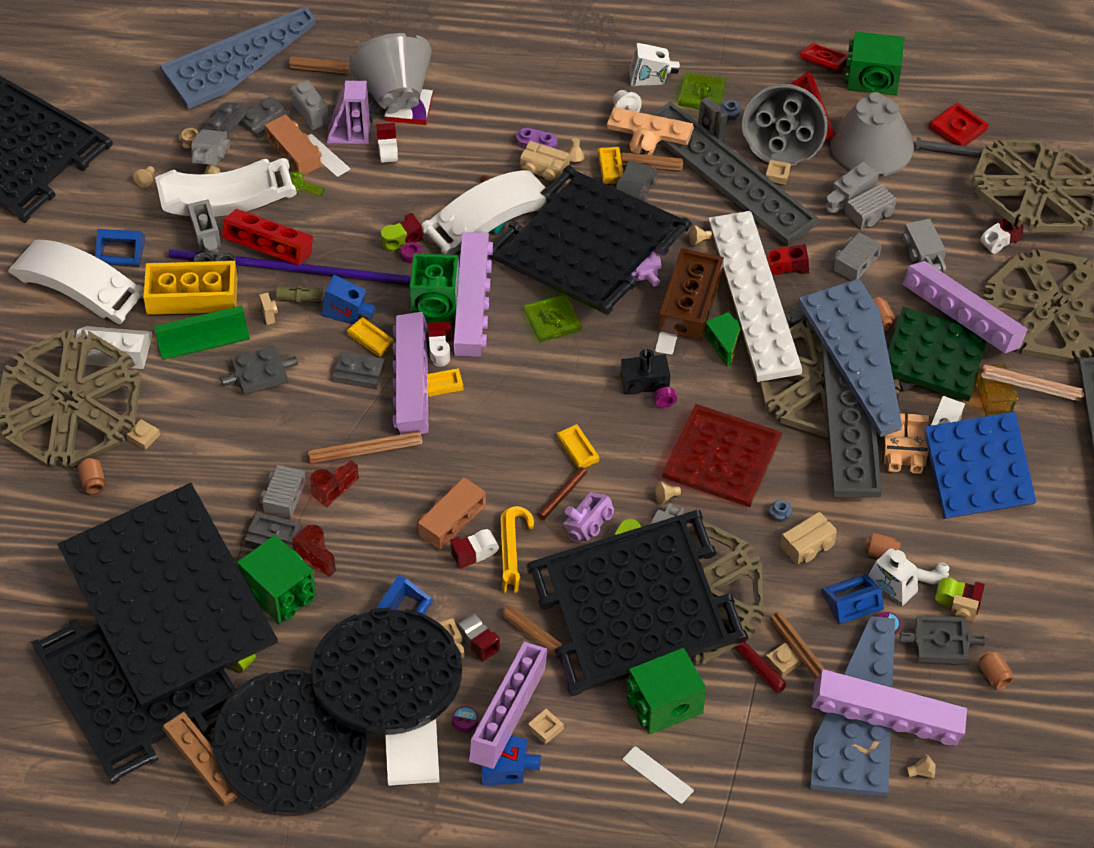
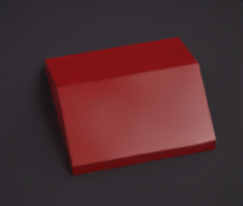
[799,43,848,74]

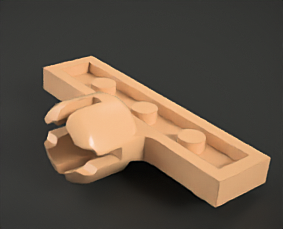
[607,108,694,155]

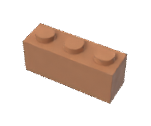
[265,114,322,177]
[418,477,486,551]

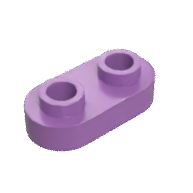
[516,128,557,149]

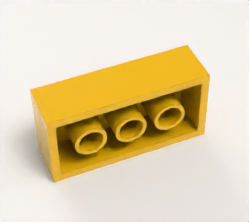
[143,261,238,315]

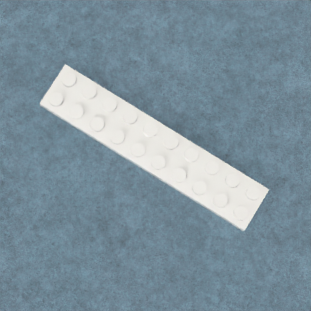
[709,211,802,382]

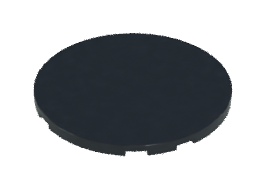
[311,607,462,735]
[213,670,367,816]

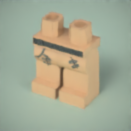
[882,413,929,474]

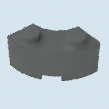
[616,160,658,202]

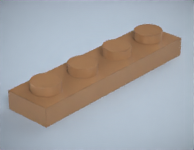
[162,712,238,806]

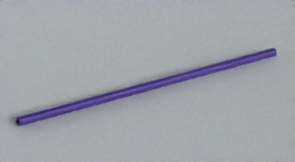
[168,249,411,285]

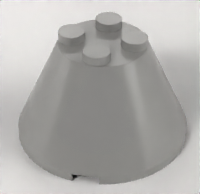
[349,33,432,113]
[742,84,828,166]
[830,92,914,176]

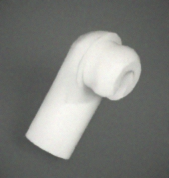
[917,563,949,585]

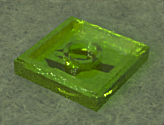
[678,72,727,109]
[524,294,582,343]

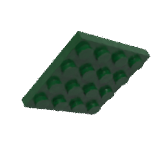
[888,306,987,402]

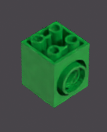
[844,31,905,96]
[410,253,459,324]
[237,535,317,625]
[626,648,706,735]

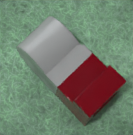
[456,613,500,662]

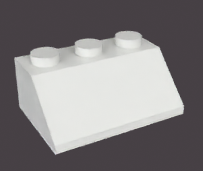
[75,326,152,369]

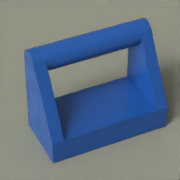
[95,229,145,266]
[821,574,884,624]
[376,575,433,614]

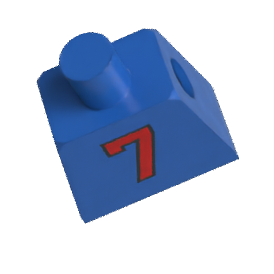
[322,275,376,324]
[482,736,541,785]

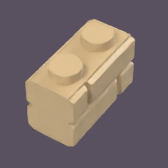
[520,141,570,181]
[780,512,837,565]

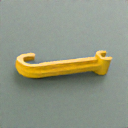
[500,506,534,593]

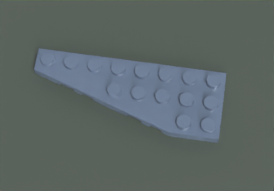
[160,6,316,109]
[798,278,902,437]
[810,616,895,798]

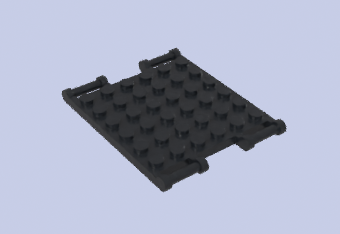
[0,76,113,223]
[488,165,692,315]
[526,510,749,696]
[31,620,236,785]

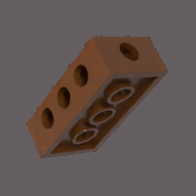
[658,248,724,340]

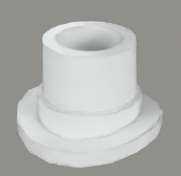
[613,90,642,112]

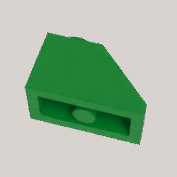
[704,312,741,367]

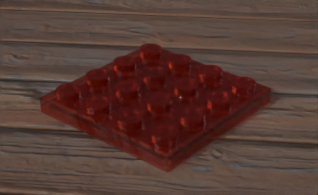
[662,404,782,508]

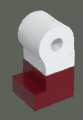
[376,123,398,163]
[980,218,1024,254]
[428,322,451,367]
[450,529,499,569]

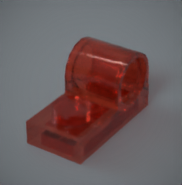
[310,460,359,508]
[292,525,336,577]

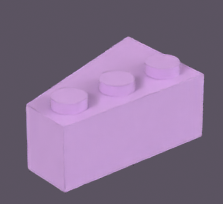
[327,81,370,144]

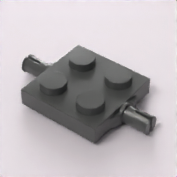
[221,346,298,395]
[900,615,985,664]

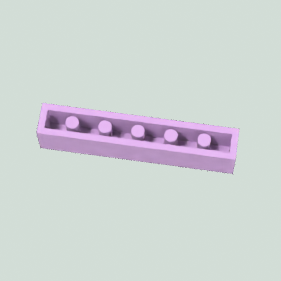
[454,232,493,357]
[902,261,1028,353]
[393,312,429,434]
[469,642,547,769]
[812,669,967,746]

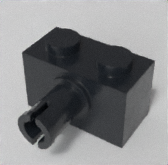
[620,349,670,394]

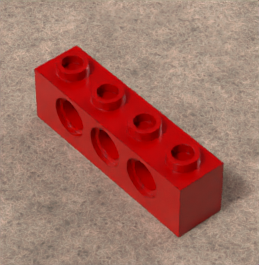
[222,209,313,265]

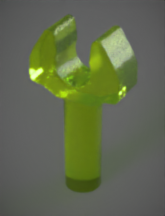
[290,172,324,196]

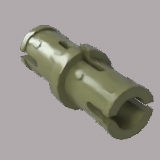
[276,285,323,303]

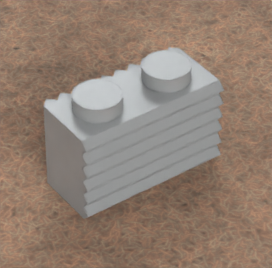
[291,80,329,130]
[845,184,897,230]
[833,232,882,281]
[260,465,306,519]

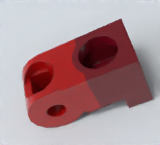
[766,244,809,275]

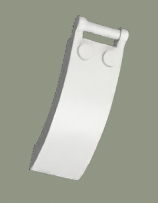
[155,158,297,217]
[421,170,548,255]
[8,240,144,325]
[386,719,439,786]

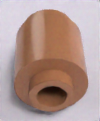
[873,297,896,331]
[78,458,106,495]
[864,532,901,558]
[978,652,1014,690]

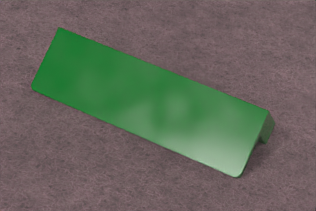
[154,306,250,360]

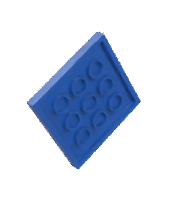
[923,412,1037,519]

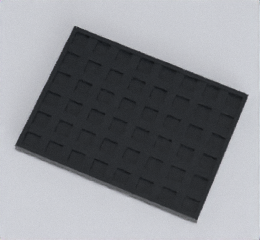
[58,483,278,708]

